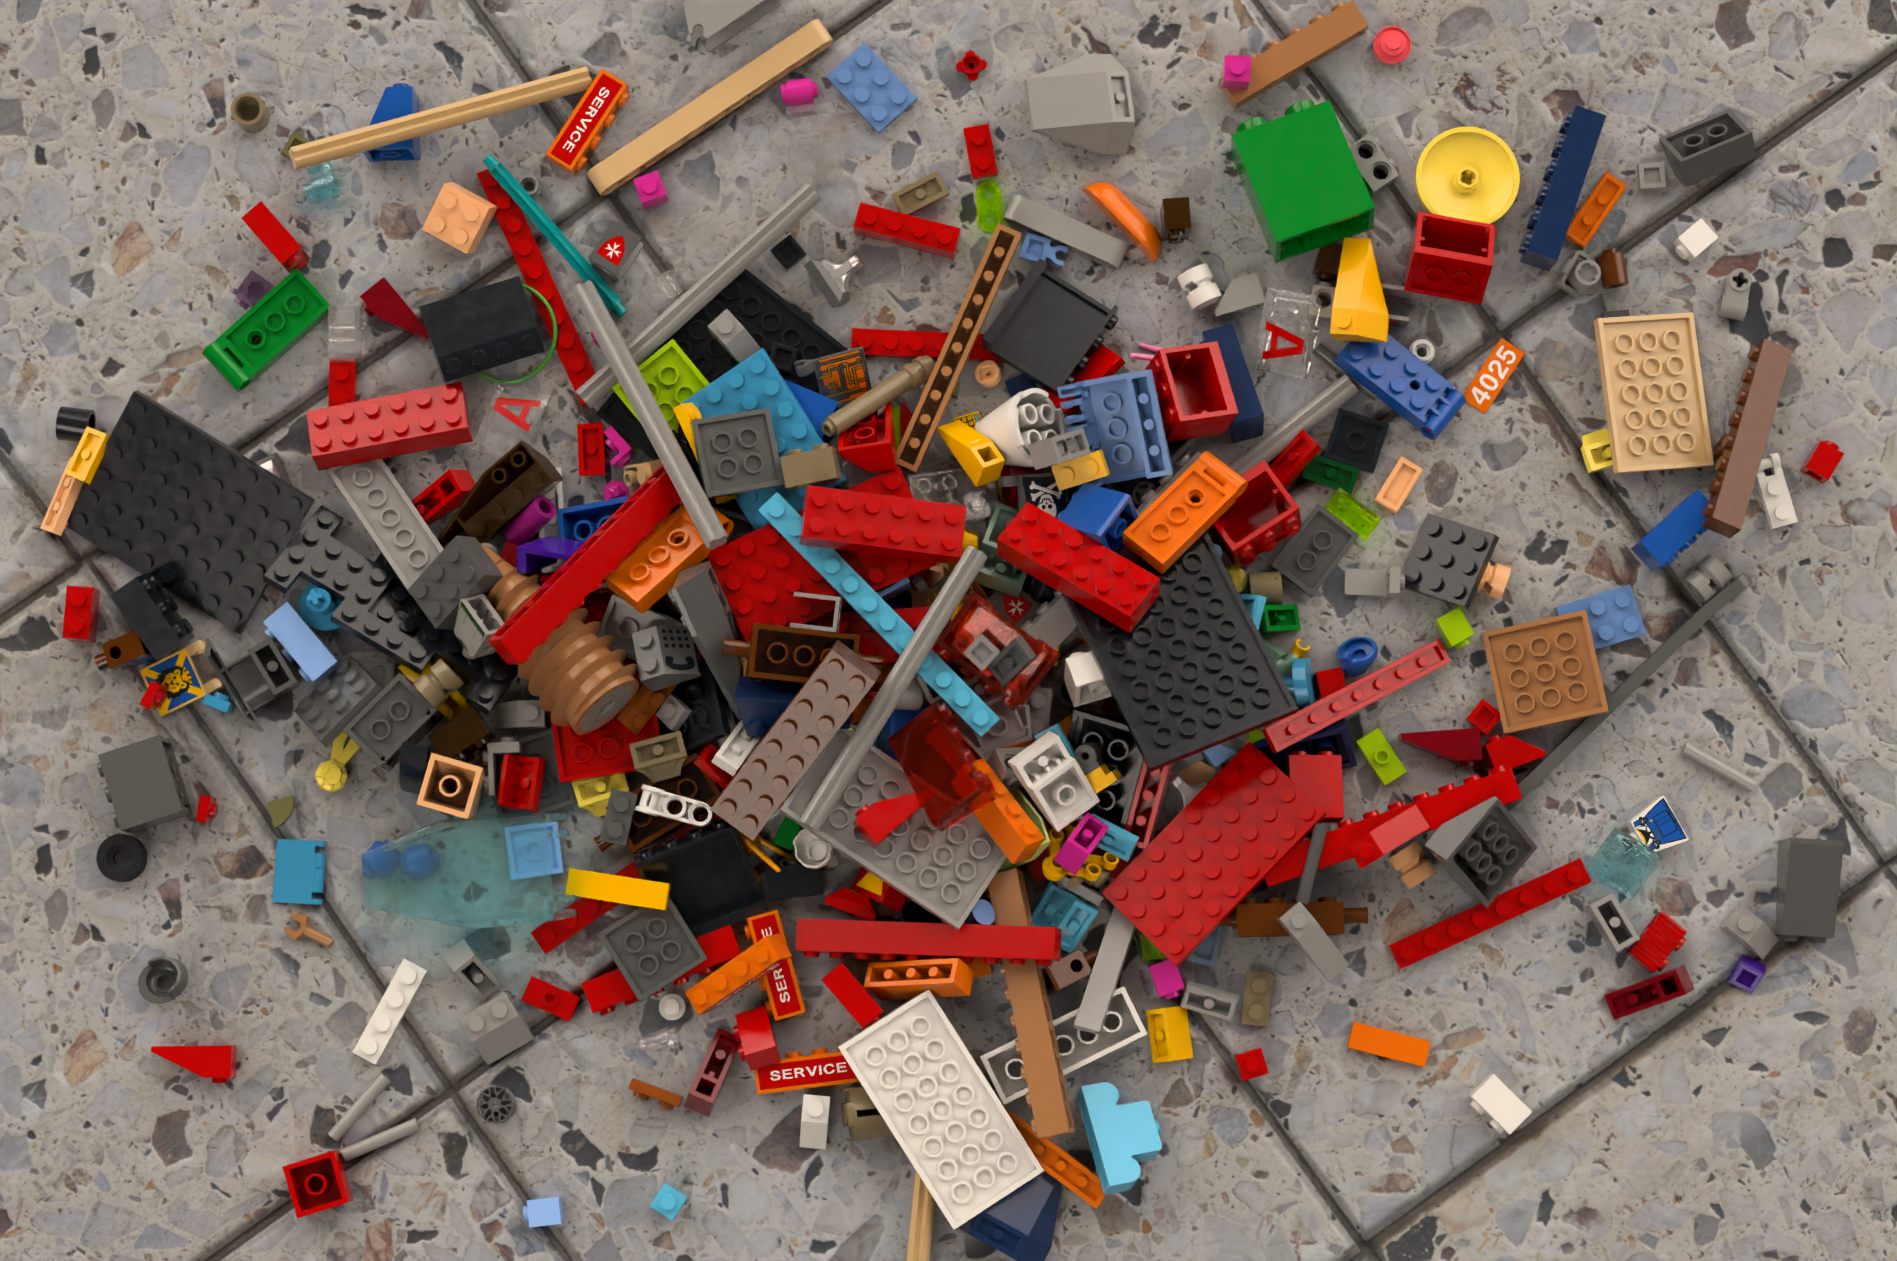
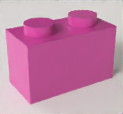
[1053,812,1109,875]

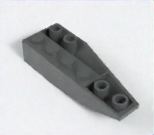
[670,561,743,720]

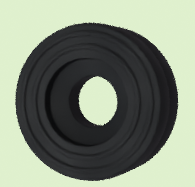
[96,834,147,882]

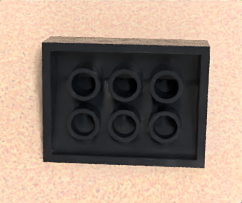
[419,276,545,382]
[1067,709,1144,830]

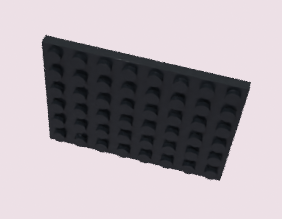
[596,254,848,508]
[67,390,315,634]
[1062,531,1298,772]

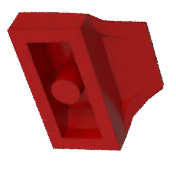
[824,888,878,921]

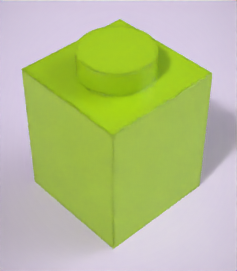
[1433,607,1475,650]

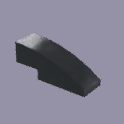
[399,741,431,795]

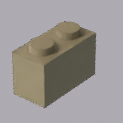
[780,443,843,490]

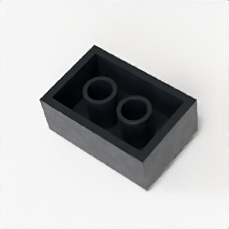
[110,572,195,661]

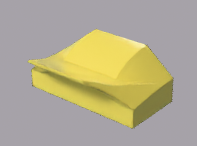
[1580,428,1613,473]
[571,774,630,818]

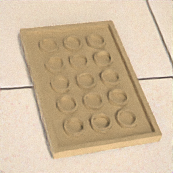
[1594,312,1714,474]

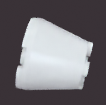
[975,388,1067,467]

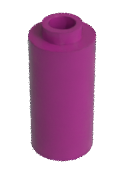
[504,496,556,546]

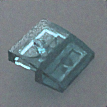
[1586,828,1662,899]

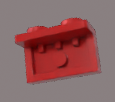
[497,753,545,811]

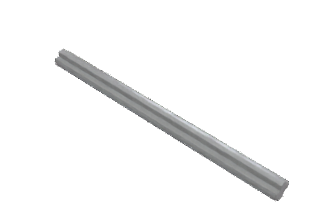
[575,183,821,409]
[572,280,728,550]
[1192,374,1358,503]
[799,545,988,832]

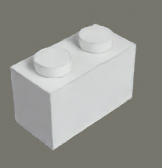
[1468,1074,1532,1135]

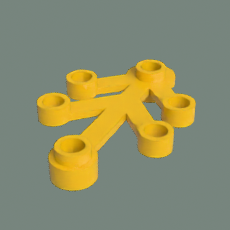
[1042,819,1119,881]

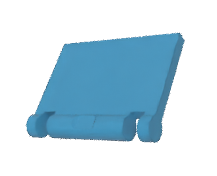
[272,839,327,905]

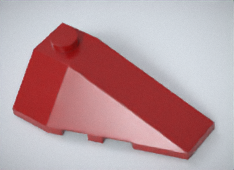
[838,391,896,473]

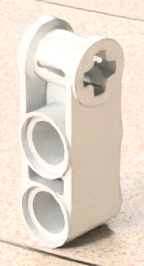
[635,784,714,827]

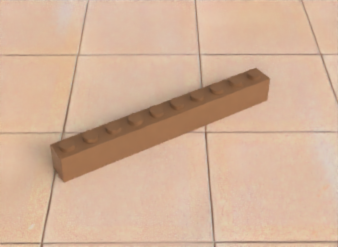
[896,223,1022,476]
[985,868,1075,1140]

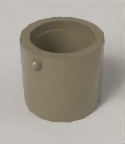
[231,92,270,133]
[1247,571,1283,605]

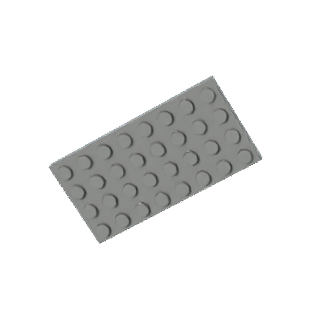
[779,729,1006,931]

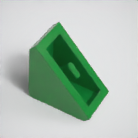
[1259,604,1301,636]

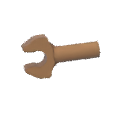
[284,914,334,948]

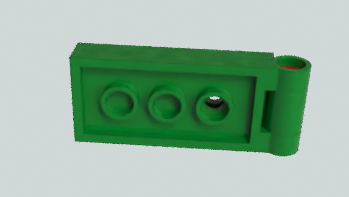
[202,268,335,392]

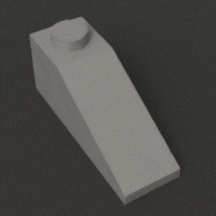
[1277,902,1349,982]

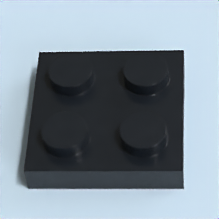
[1323,408,1389,475]

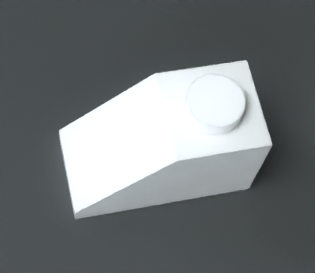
[799,1094,831,1150]

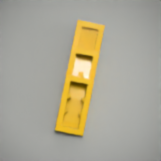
[565,868,671,910]

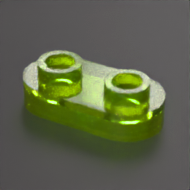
[975,181,1003,234]

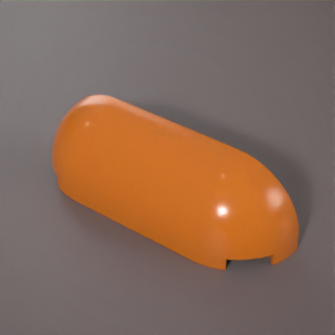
[1083,182,1162,264]

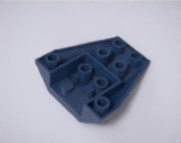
[945,1171,1062,1261]

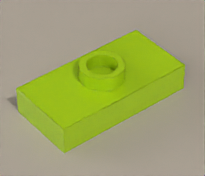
[1355,728,1407,786]

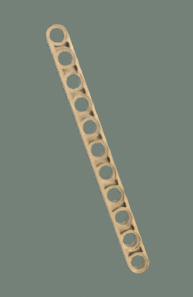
[586,19,834,196]

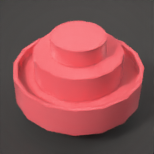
[1373,26,1412,65]

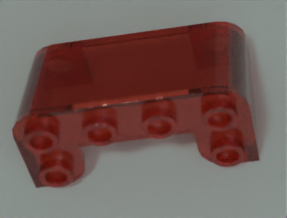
[935,591,1061,711]
[888,701,996,832]

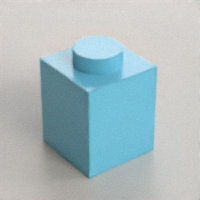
[650,1182,689,1221]

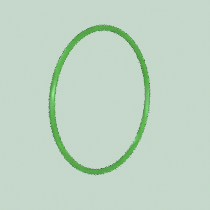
[477,284,558,384]

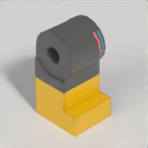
[1074,742,1122,794]

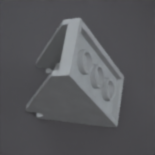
[683,0,782,52]

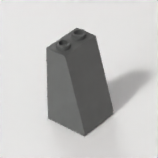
[1775,838,1844,943]

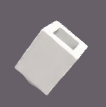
[1673,218,1718,262]

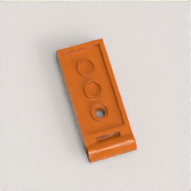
[1122,451,1248,574]
[604,504,734,614]

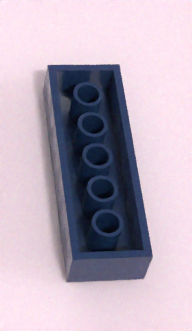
[1518,106,1606,271]

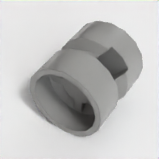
[1681,554,1732,604]

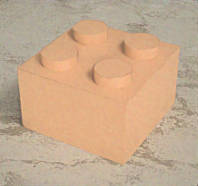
[422,182,498,254]

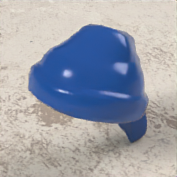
[1336,637,1378,677]

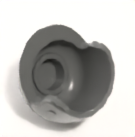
[138,956,188,1004]

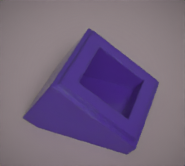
[1728,954,1766,994]

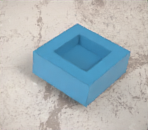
[202,692,235,715]

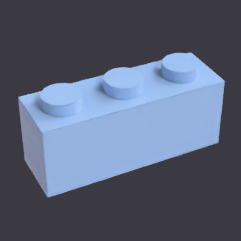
[263,602,340,684]

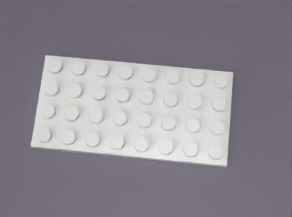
[838,989,1044,1230]

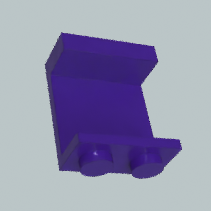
[517,536,585,573]

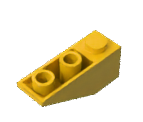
[936,420,1005,487]

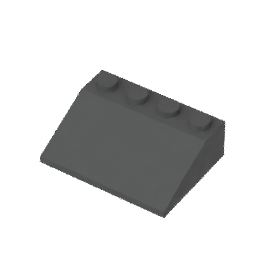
[1425,796,1538,908]

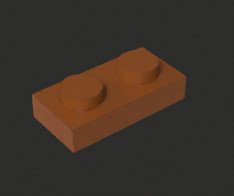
[628,1078,684,1110]

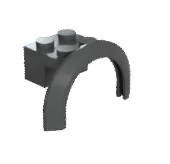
[205,637,299,732]

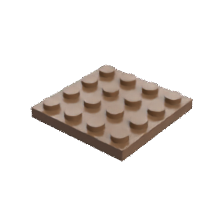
[1482,610,1609,735]

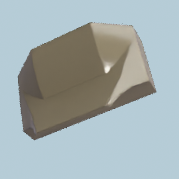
[629,731,687,783]

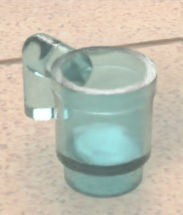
[303,161,340,204]

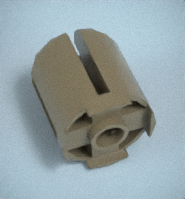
[841,1087,894,1142]

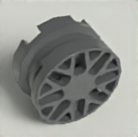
[476,1086,517,1123]

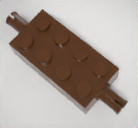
[722,623,883,683]
[593,753,721,854]
[1217,897,1368,938]

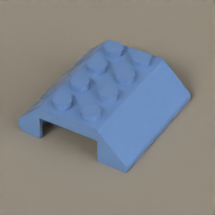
[1057,370,1173,491]

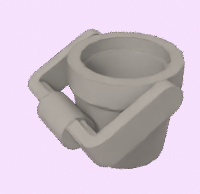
[1556,250,1601,299]

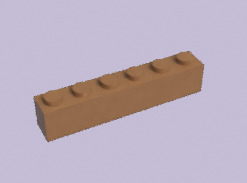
[1218,0,1368,110]

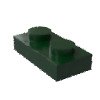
[1301,455,1359,495]

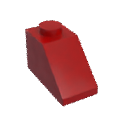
[1482,734,1546,769]

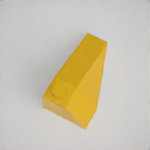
[1330,238,1389,343]

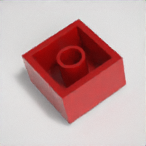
[282,1150,354,1218]

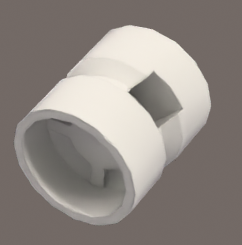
[1177,263,1223,311]

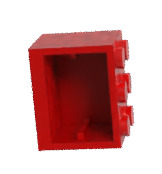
[1404,211,1495,305]
[1145,341,1239,442]
[1208,460,1302,569]

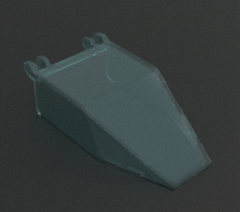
[361,810,576,929]

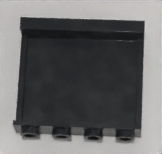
[981,258,1119,396]
[633,818,768,938]

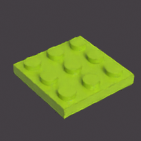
[612,339,710,433]

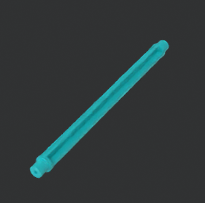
[482,154,628,318]

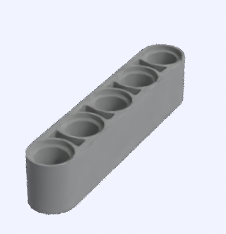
[1003,195,1129,270]

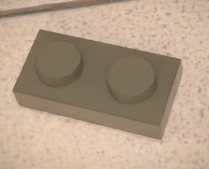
[892,171,949,215]
[1240,971,1274,1027]

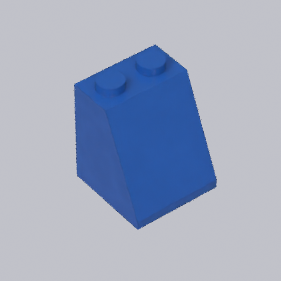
[363,83,421,162]
[784,379,845,446]
[1057,483,1138,554]

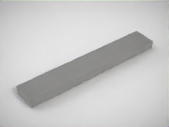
[1074,906,1136,1035]

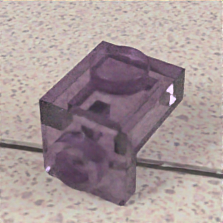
[231,270,274,310]

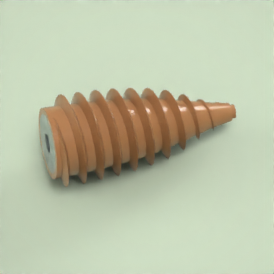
[481,544,639,735]

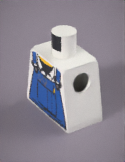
[1619,796,1689,855]

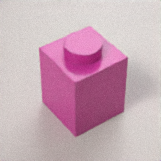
[1221,55,1251,90]
[633,171,668,210]
[1148,960,1185,1000]

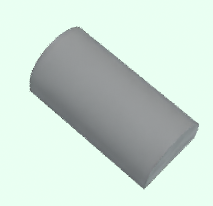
[1180,980,1239,1022]

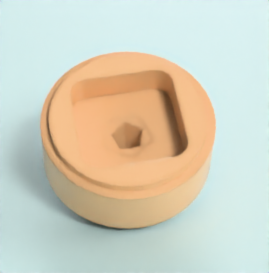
[975,360,1002,388]

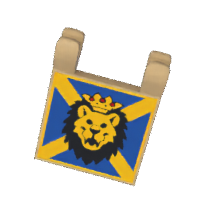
[139,640,225,718]

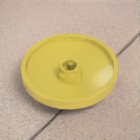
[1415,127,1520,224]

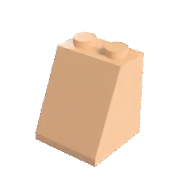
[417,753,484,819]

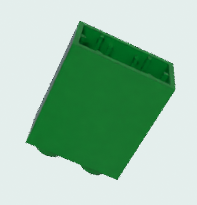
[1231,100,1375,263]

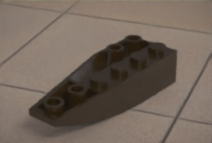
[437,440,564,549]

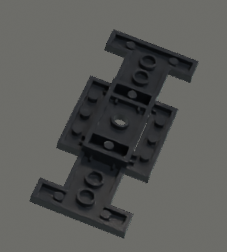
[263,505,518,715]

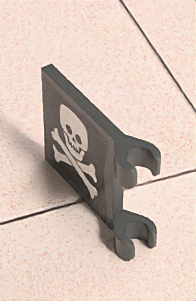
[998,473,1069,529]

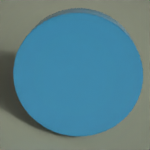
[299,584,342,632]
[1282,658,1317,710]

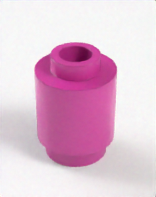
[780,77,819,107]

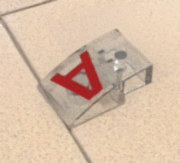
[1256,288,1322,379]
[472,379,551,459]

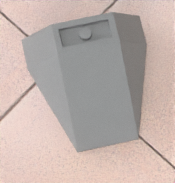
[1024,54,1135,156]

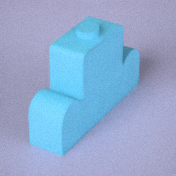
[1076,1082,1162,1195]

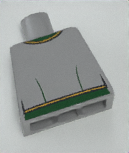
[454,594,504,659]

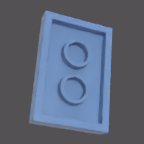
[827,43,917,135]
[1554,584,1647,650]

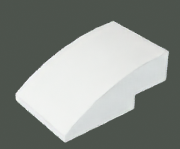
[1007,731,1100,832]

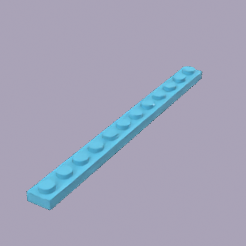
[758,492,1000,738]

